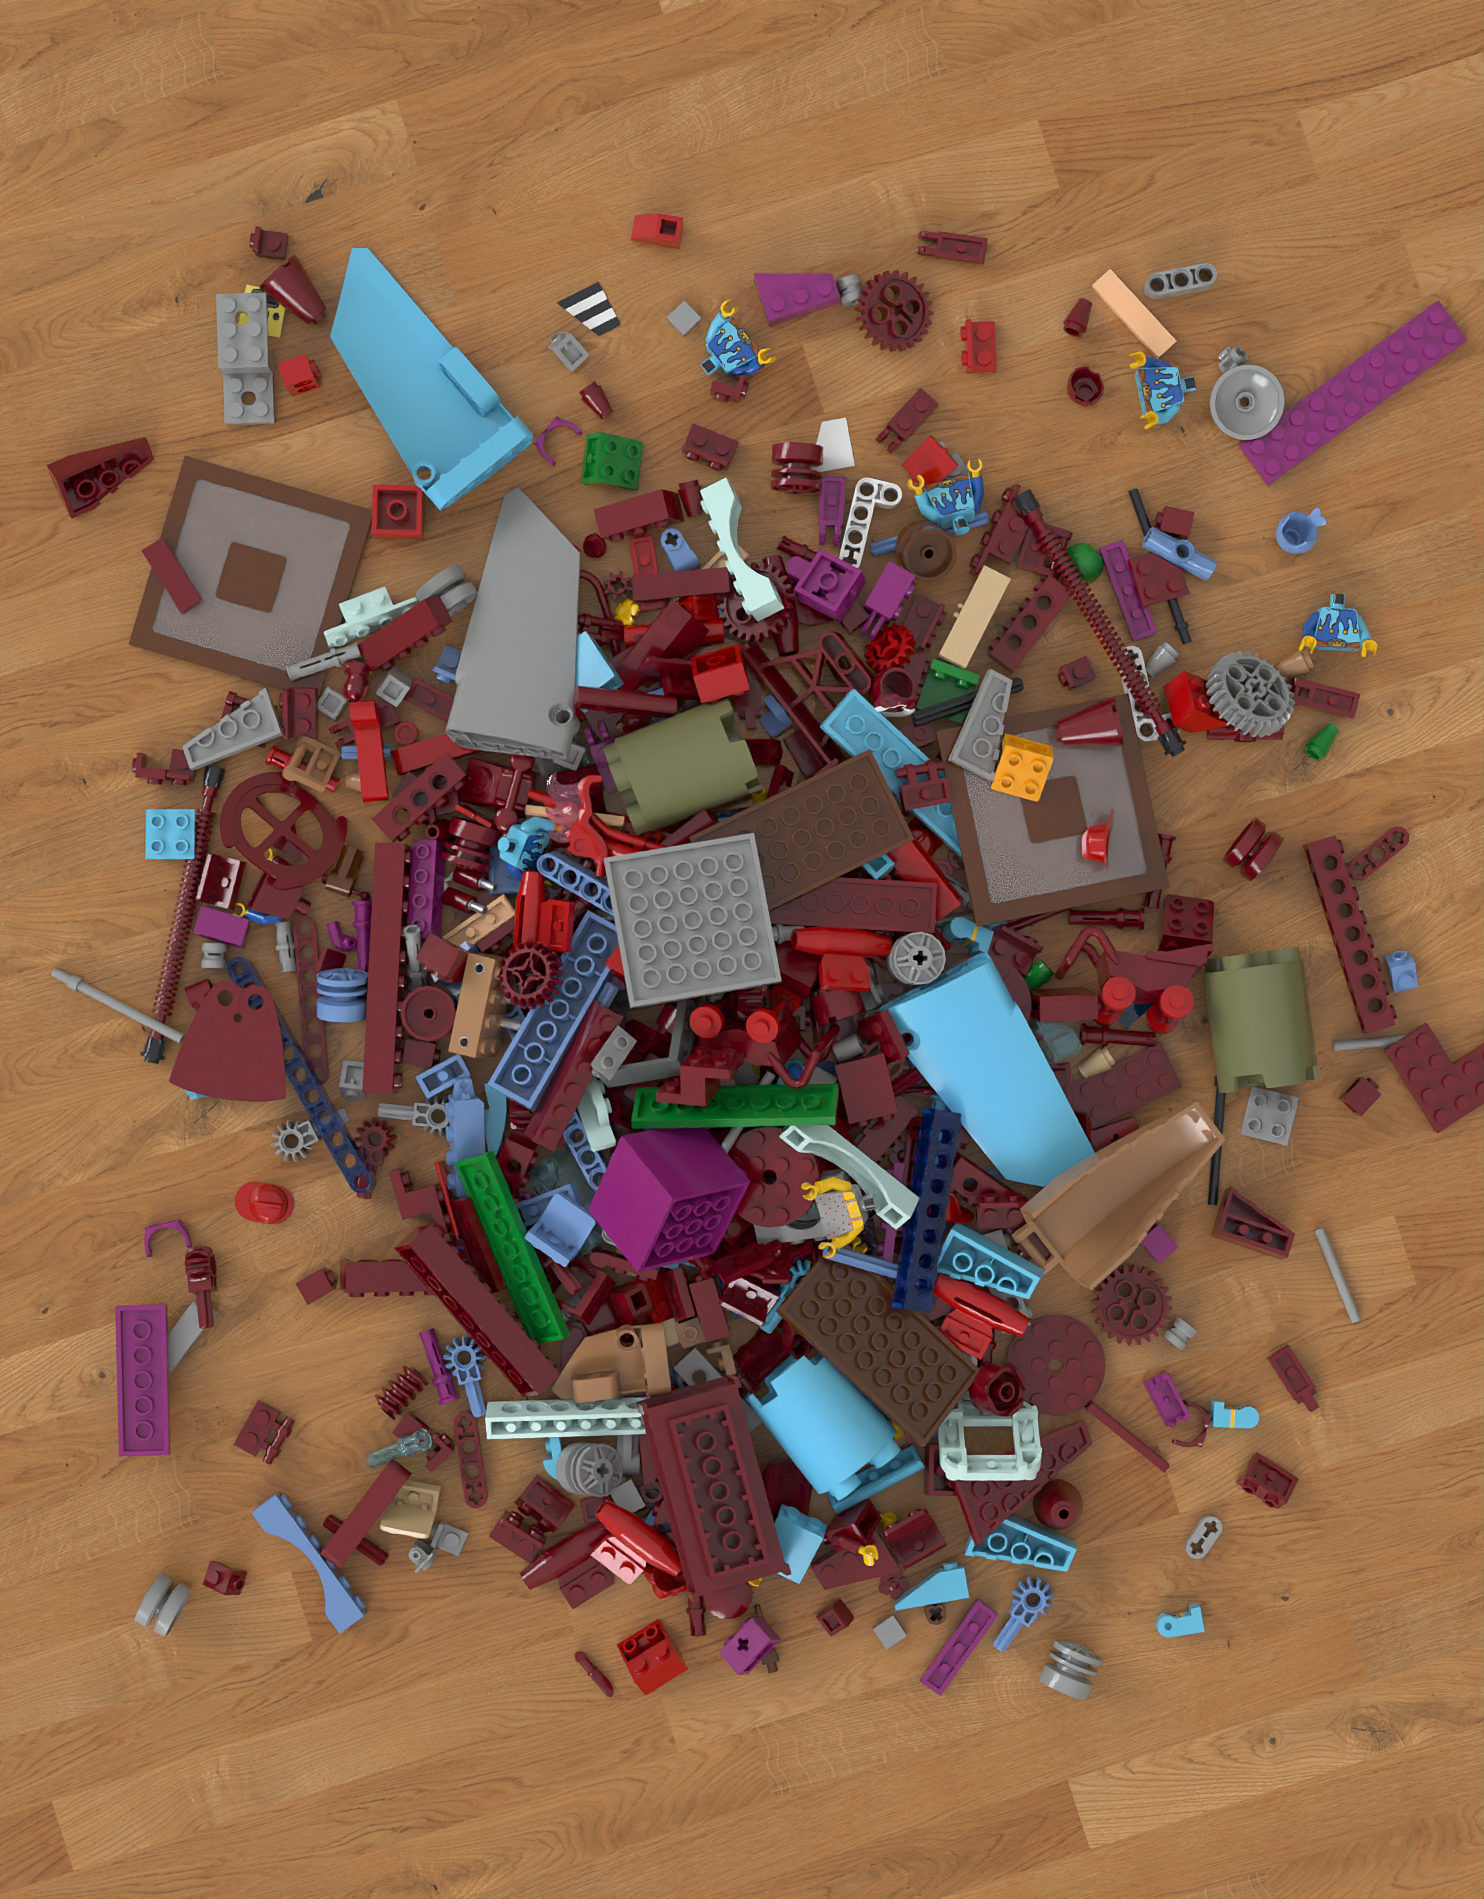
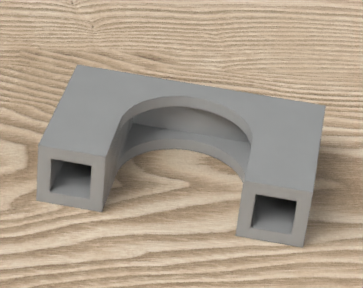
[754,1169,851,1245]

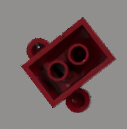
[458,754,541,833]

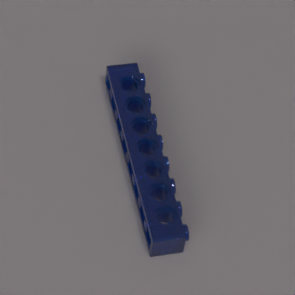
[892,1108,961,1313]

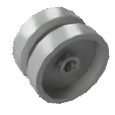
[414,564,478,617]
[134,1572,192,1638]

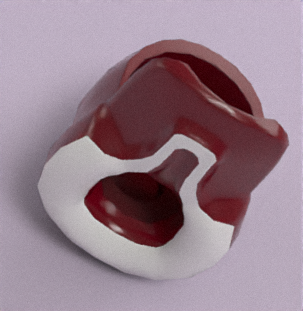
[870,667,920,717]

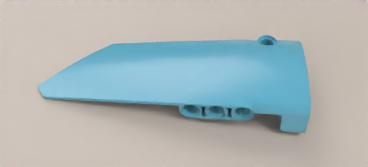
[330,248,533,511]
[878,952,1095,1187]

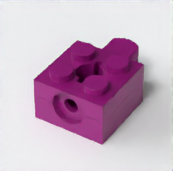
[786,549,866,623]
[860,561,917,641]

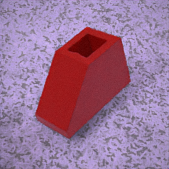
[631,213,684,249]

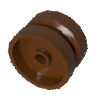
[895,520,957,582]

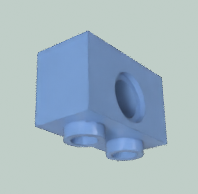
[416,1054,473,1099]

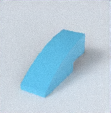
[484,1084,508,1158]

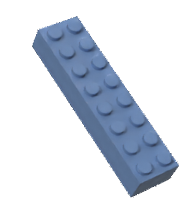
[488,910,619,1112]

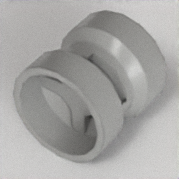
[836,274,864,307]
[201,943,227,969]
[1162,1317,1197,1351]

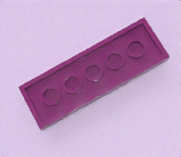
[115,1304,171,1457]

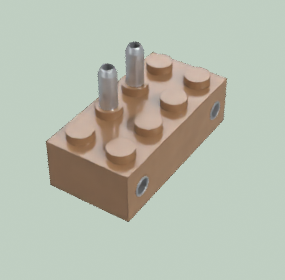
[448,953,523,1058]

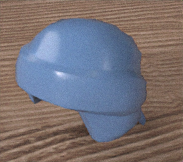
[1275,508,1327,554]

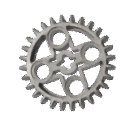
[1205,651,1295,738]

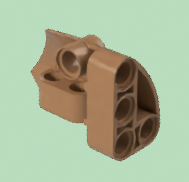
[551,1323,672,1402]

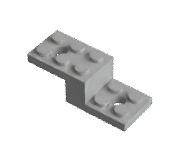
[216,293,275,425]

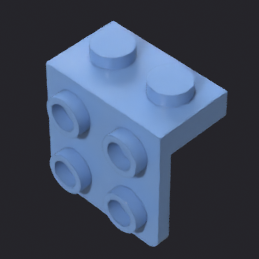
[525,1192,597,1267]

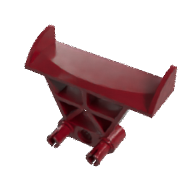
[740,631,874,776]

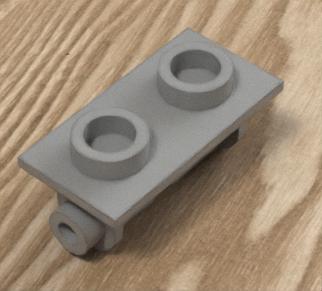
[590,1025,637,1081]
[409,1540,438,1573]

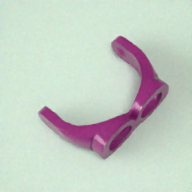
[534,416,582,466]
[144,1219,192,1257]

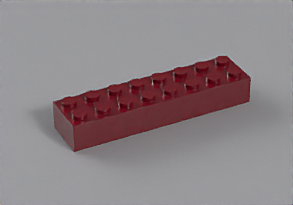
[394,1224,560,1397]

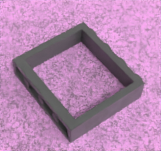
[600,989,701,1088]

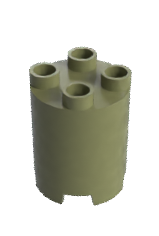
[602,696,763,836]
[1203,947,1320,1093]

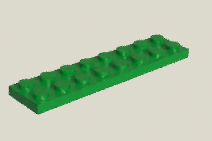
[631,1083,839,1129]
[454,1151,570,1344]

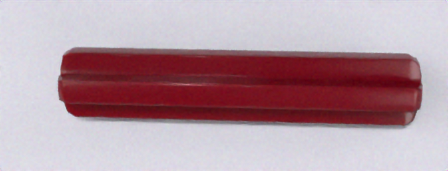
[323,1514,389,1566]

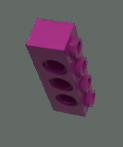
[408,839,446,942]

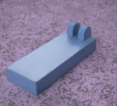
[516,1182,583,1227]

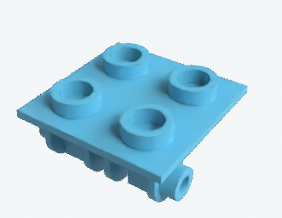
[145,809,195,860]

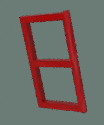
[435,1161,460,1237]

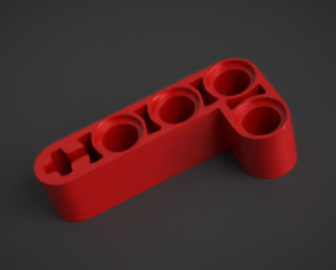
[349,700,389,803]

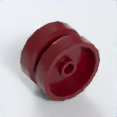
[1222,818,1284,881]
[401,986,458,1042]

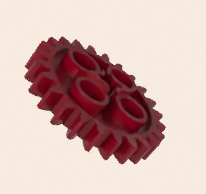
[855,270,934,352]
[717,562,797,643]
[1091,1264,1173,1346]

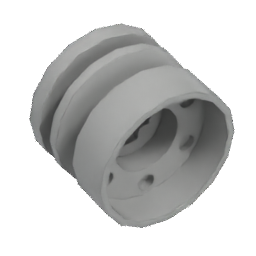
[886,932,946,986]
[556,1442,623,1497]
[1039,1639,1103,1701]

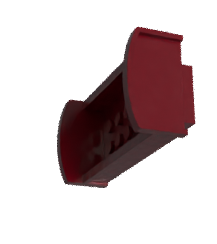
[636,1375,791,1603]

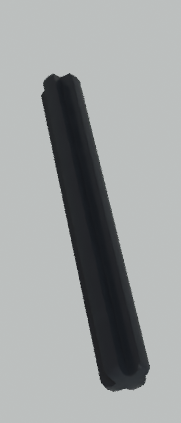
[911,677,1024,726]

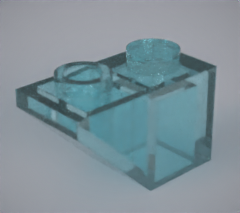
[1032,1018,1084,1063]

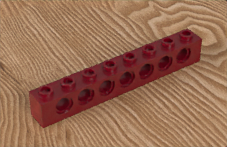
[1303,835,1397,1034]

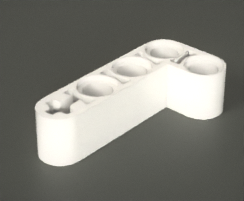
[839,478,902,569]
[1118,646,1181,743]

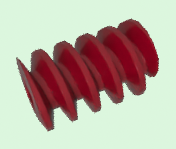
[375,1365,429,1420]

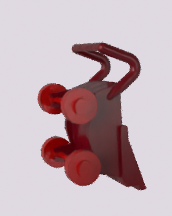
[1055,926,1214,1034]
[690,985,840,1089]

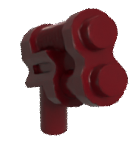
[577,613,624,657]

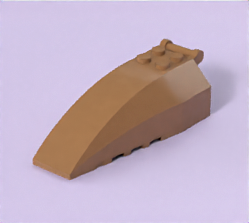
[1012,1101,1226,1290]

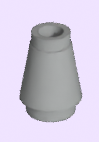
[1145,642,1180,678]

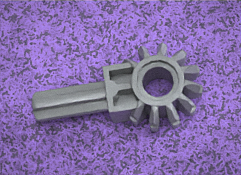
[378,1095,449,1137]
[271,1108,350,1162]

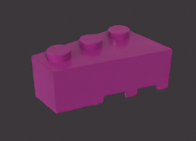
[754,273,840,327]

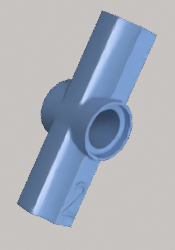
[1142,527,1217,581]

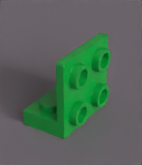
[581,432,643,490]
[916,659,981,724]

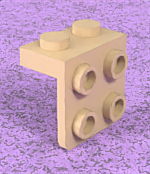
[380,1480,441,1539]

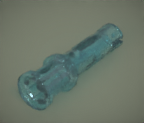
[366,1429,432,1468]

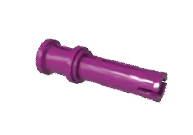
[352,900,372,973]
[419,1328,461,1405]

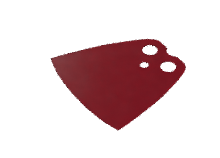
[169,981,286,1102]

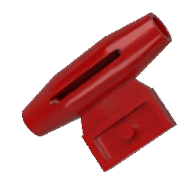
[513,870,575,967]
[791,926,892,992]
[931,1274,1030,1359]
[591,1500,682,1585]

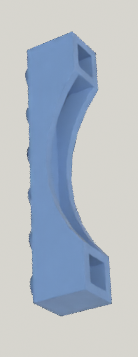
[251,1492,367,1633]

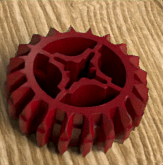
[497,941,565,1010]

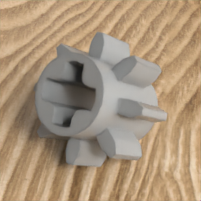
[1218,345,1249,373]

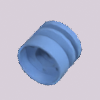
[317,968,368,1022]

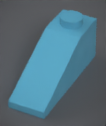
[894,1561,969,1610]

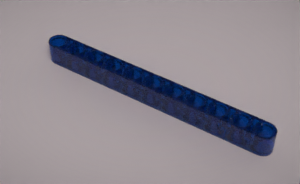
[227,957,376,1193]

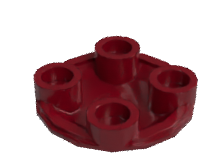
[703,1582,753,1619]

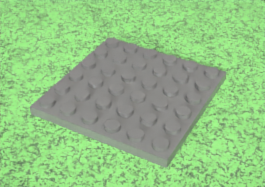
[604,833,781,1009]

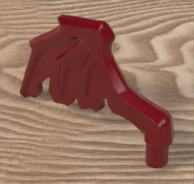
[724,1238,816,1284]

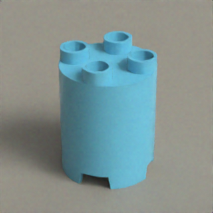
[744,1353,901,1501]

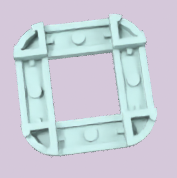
[938,1398,1042,1480]

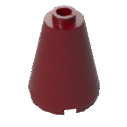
[259,254,326,325]
[1054,697,1124,746]
[1033,1479,1083,1530]

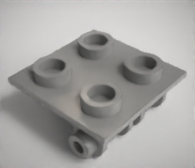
[1240,1086,1299,1146]

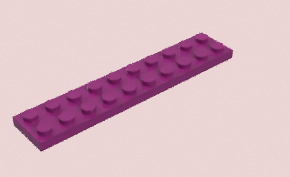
[1239,300,1467,486]

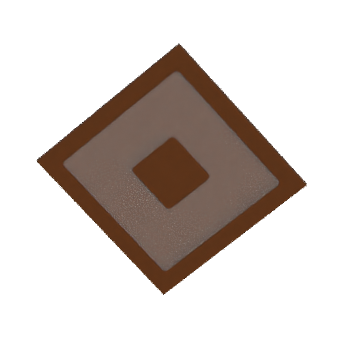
[129,456,372,700]
[936,694,1169,927]

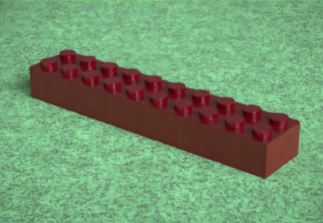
[362,842,412,1094]

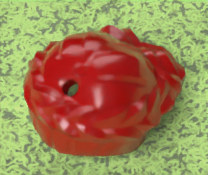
[644,1564,687,1599]

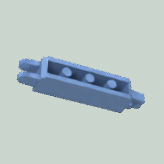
[445,1077,485,1199]

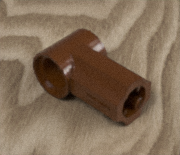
[325,845,364,898]

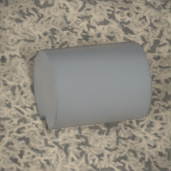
[833,1033,865,1063]

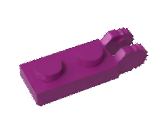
[818,476,846,547]
[584,721,618,793]

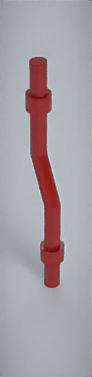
[527,789,667,851]

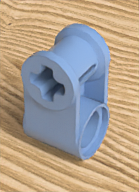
[660,528,700,572]

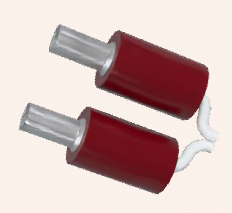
[442,866,498,915]

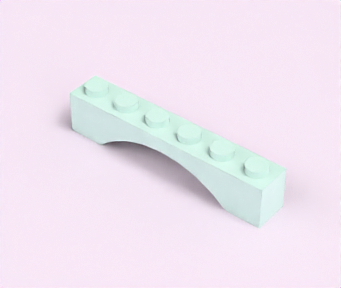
[700,478,784,621]
[779,1125,920,1229]

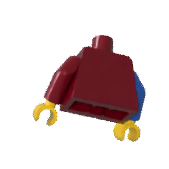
[233,848,311,925]
[822,1499,897,1566]

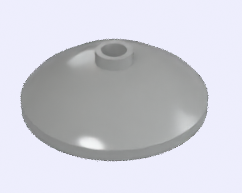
[1210,364,1284,440]

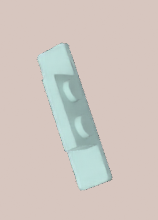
[324,587,419,648]
[577,1075,616,1152]

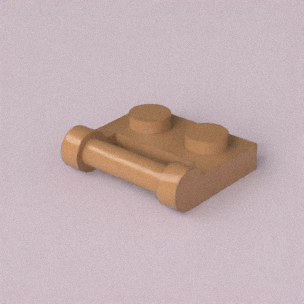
[282,736,341,793]

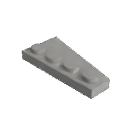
[948,669,1012,782]
[182,688,284,770]

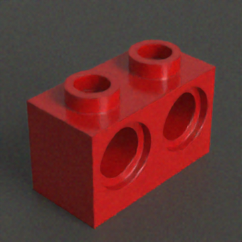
[277,354,322,397]

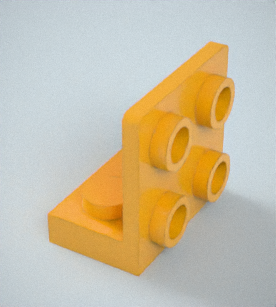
[991,733,1054,802]

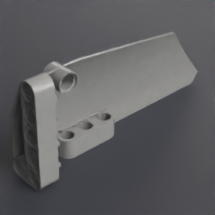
[445,488,581,760]

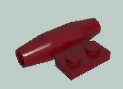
[762,555,834,656]
[520,1521,615,1609]

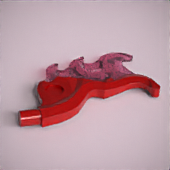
[545,772,609,877]

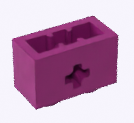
[719,1617,781,1675]

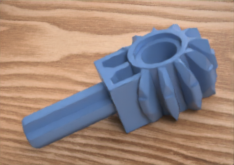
[443,1335,486,1417]
[993,1577,1054,1652]

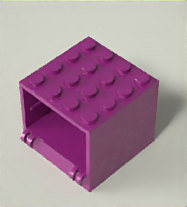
[588,1127,750,1272]

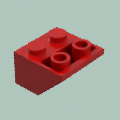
[1163,670,1228,733]
[617,1619,688,1695]

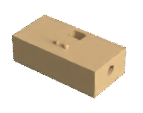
[936,565,1011,670]

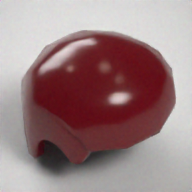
[1066,366,1104,407]

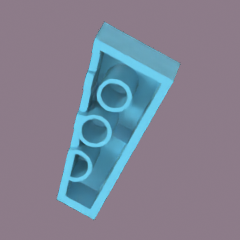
[930,1223,1046,1299]
[964,1514,1077,1572]

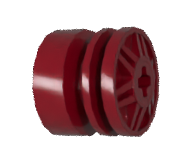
[770,442,824,495]
[440,816,502,872]

